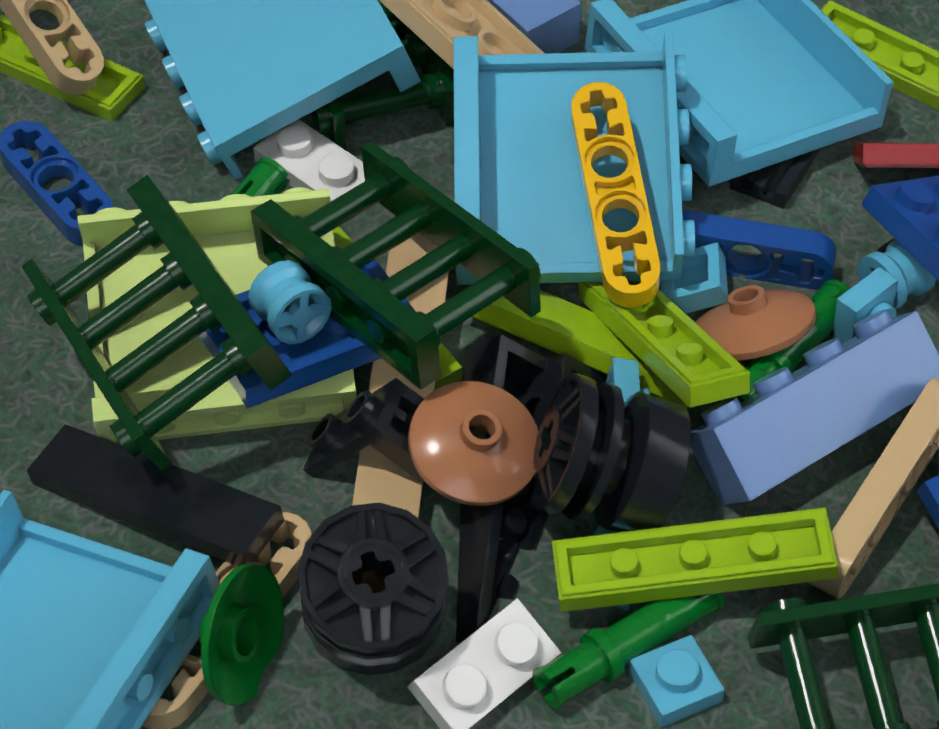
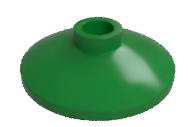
[200,563,284,706]

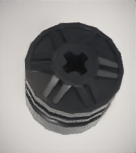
[529,372,691,533]
[298,502,449,675]

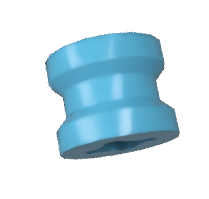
[857,239,936,309]
[248,260,332,344]

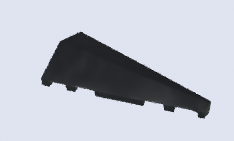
[456,334,606,643]

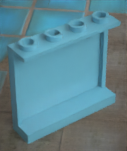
[144,0,421,179]
[585,0,894,187]
[453,32,695,285]
[0,490,220,729]

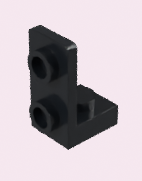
[303,378,424,482]

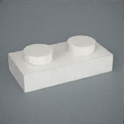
[253,119,365,202]
[407,598,561,729]

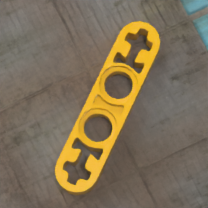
[571,82,660,308]

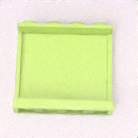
[77,187,356,444]

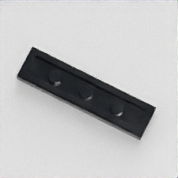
[27,424,285,566]

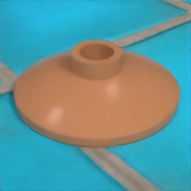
[695,285,817,361]
[408,381,539,506]

